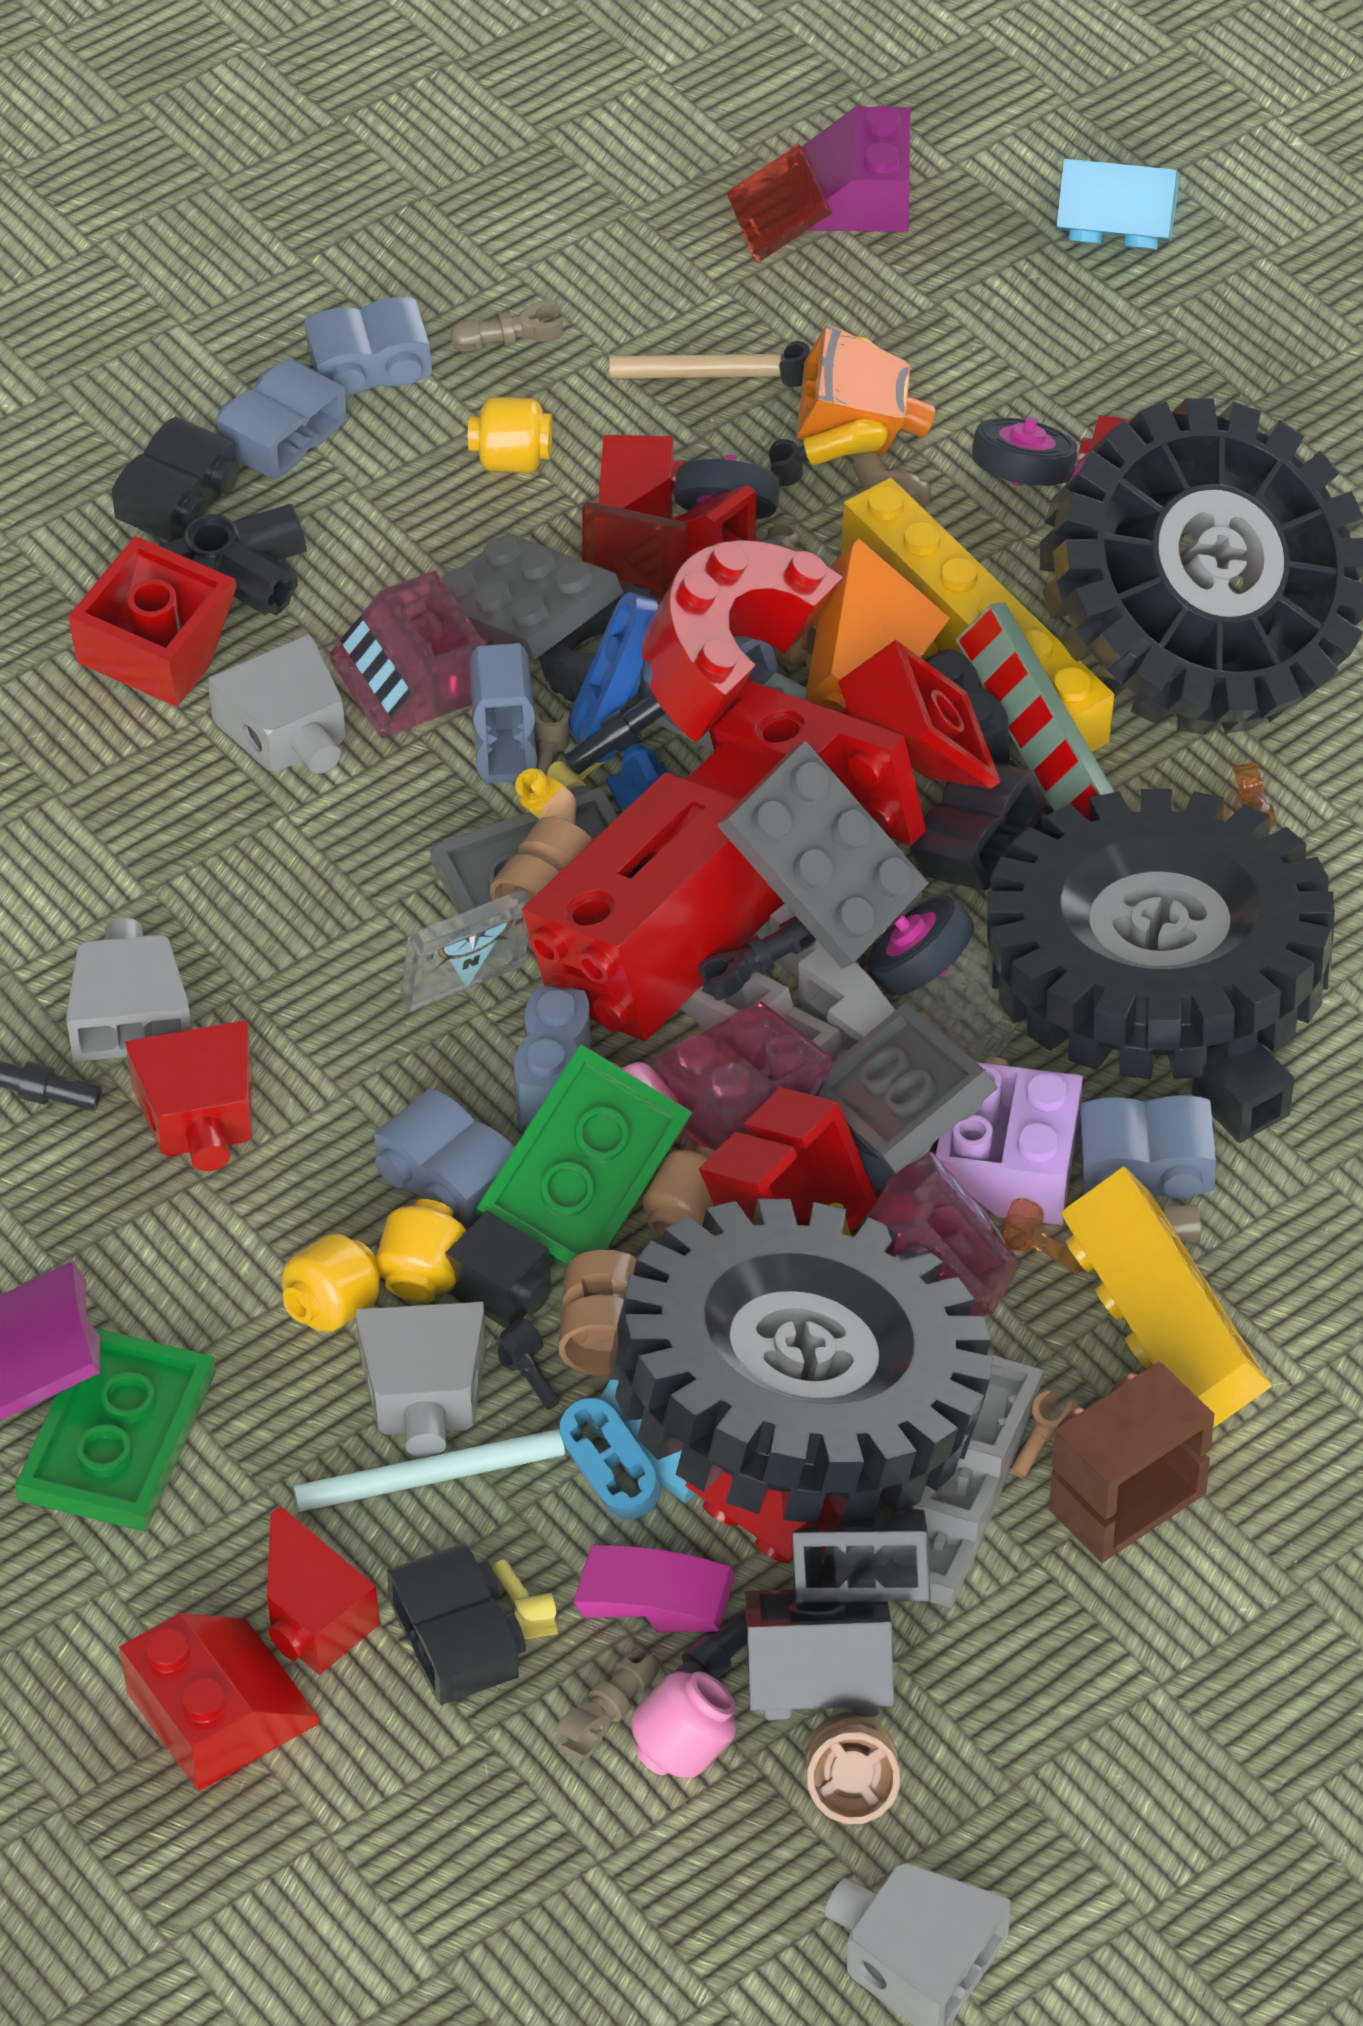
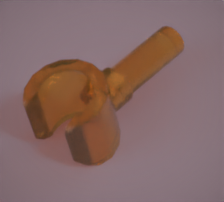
[1001,1198,1083,1274]

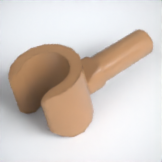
[1010,1390,1081,1478]

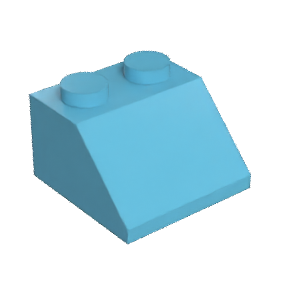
[1057,159,1180,250]

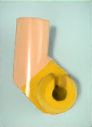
[515,768,577,824]

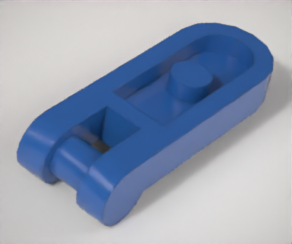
[569,592,658,763]

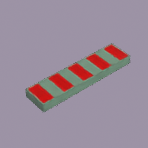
[956,603,1114,820]

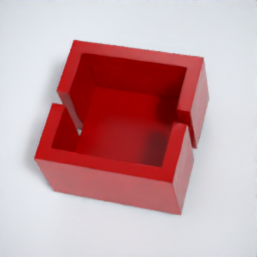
[698,1087,878,1232]

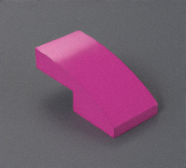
[573,1545,735,1633]

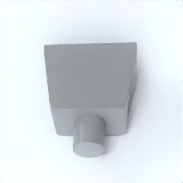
[208,634,346,774]
[66,918,192,1062]
[355,1302,486,1458]
[825,1863,1011,2026]

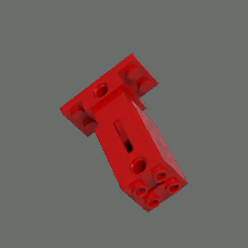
[521,680,926,1042]

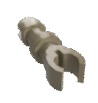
[451,300,563,352]
[555,1648,659,1762]

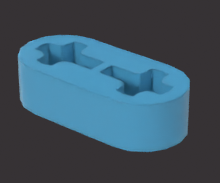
[560,1398,661,1520]

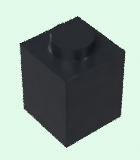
[1192,1040,1294,1144]
[445,1211,552,1329]

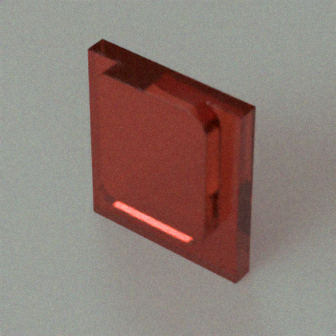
[726,144,833,263]
[582,501,688,601]

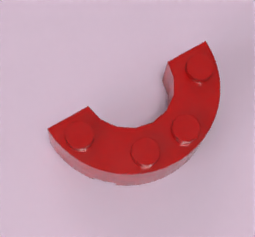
[642,541,843,743]

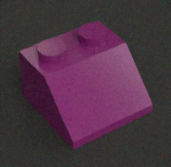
[797,106,911,232]

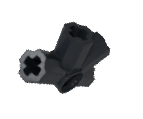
[158,504,307,616]

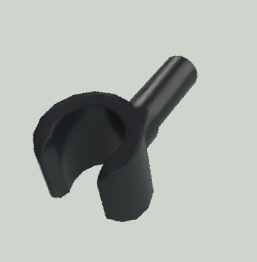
[498,1318,560,1410]

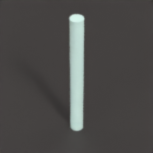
[293,1429,565,1512]

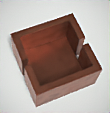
[1049,1361,1215,1563]

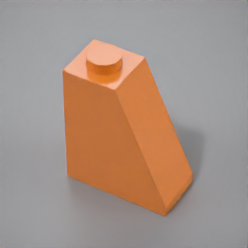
[805,538,950,713]

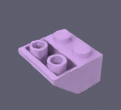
[935,1062,1083,1226]

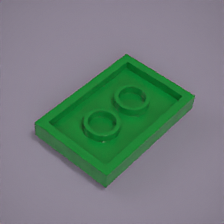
[476,1044,693,1268]
[15,1328,216,1532]

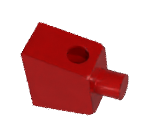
[125,1020,253,1171]

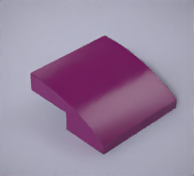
[0,1261,100,1421]

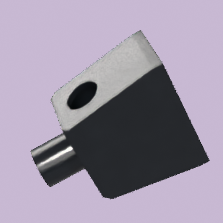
[793,1509,931,1602]

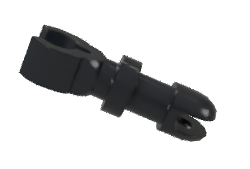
[698,916,817,1000]

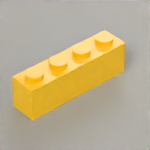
[1060,1166,1272,1428]

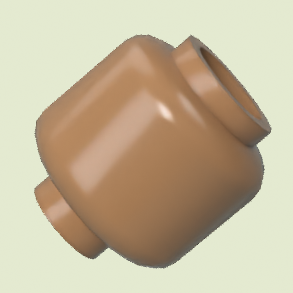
[642,1146,715,1238]

